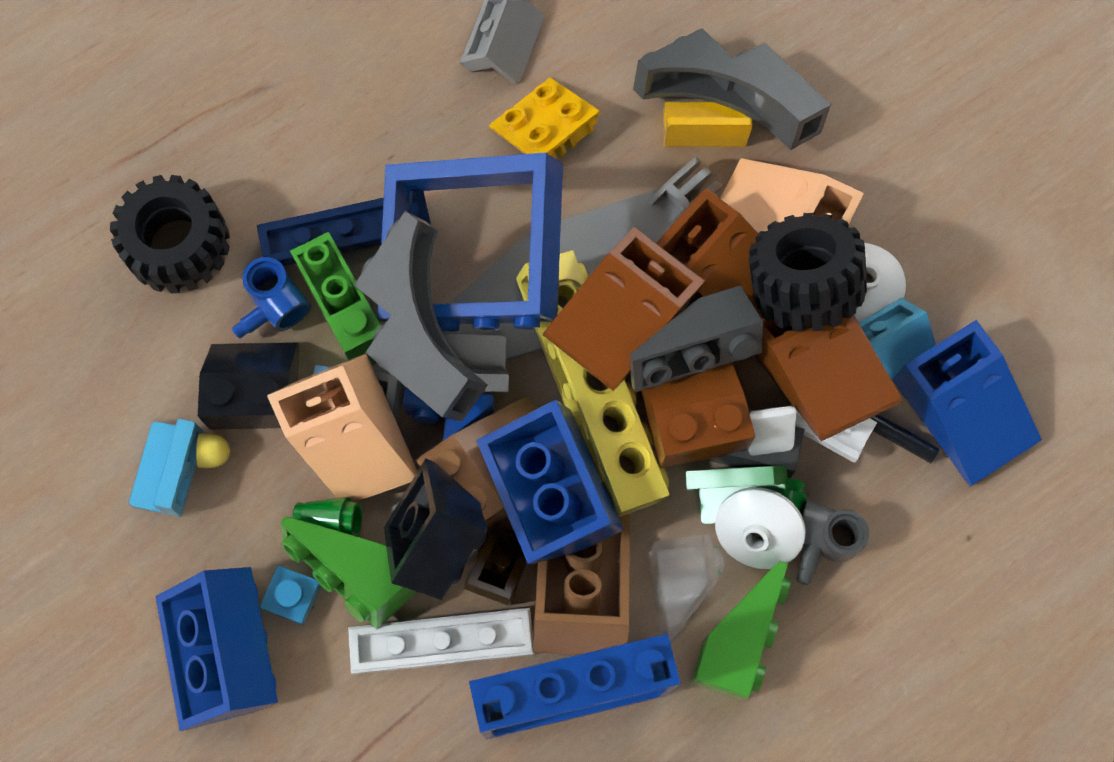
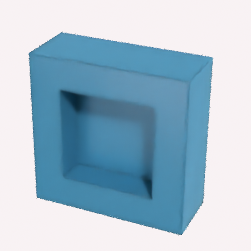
[259,565,321,626]

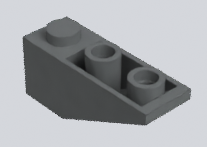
[630,286,763,392]

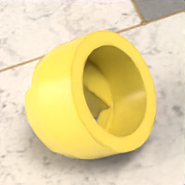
[196,433,230,468]

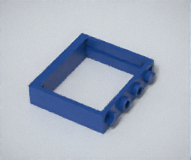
[377,152,563,332]
[469,634,681,740]

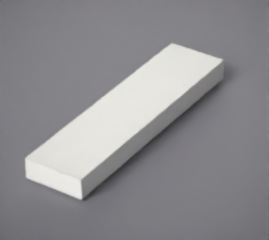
[348,608,535,675]

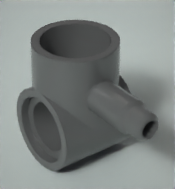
[796,499,869,585]

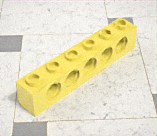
[516,250,670,517]

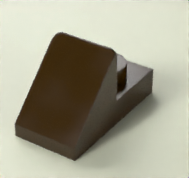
[464,523,527,606]

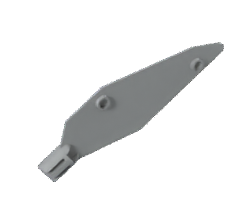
[378,156,723,368]

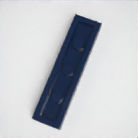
[257,191,431,266]

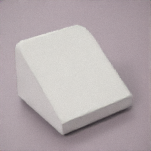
[748,406,796,456]

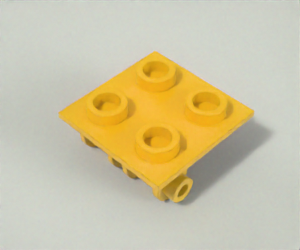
[488,78,601,159]

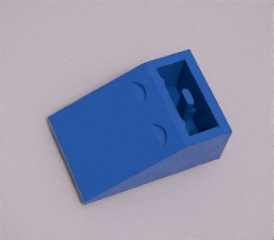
[892,320,1042,487]

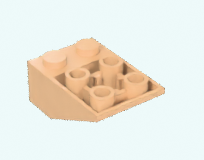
[720,158,864,233]
[267,354,418,502]

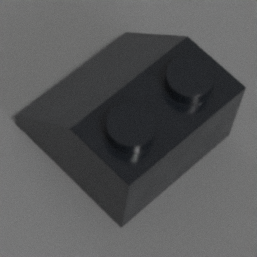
[197,342,299,430]
[384,458,487,600]

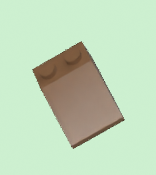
[416,396,537,530]
[533,515,630,655]

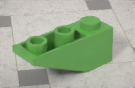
[290,232,381,365]
[280,516,416,629]
[691,561,791,700]

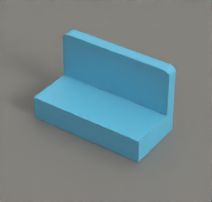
[859,298,936,381]
[129,419,205,517]

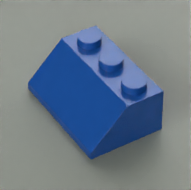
[476,400,624,565]
[155,567,278,731]

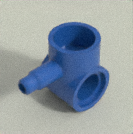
[232,257,311,338]

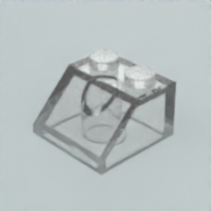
[648,534,724,643]

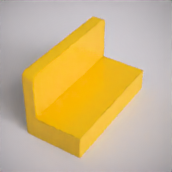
[663,102,752,147]

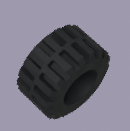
[110,175,230,294]
[748,213,867,332]

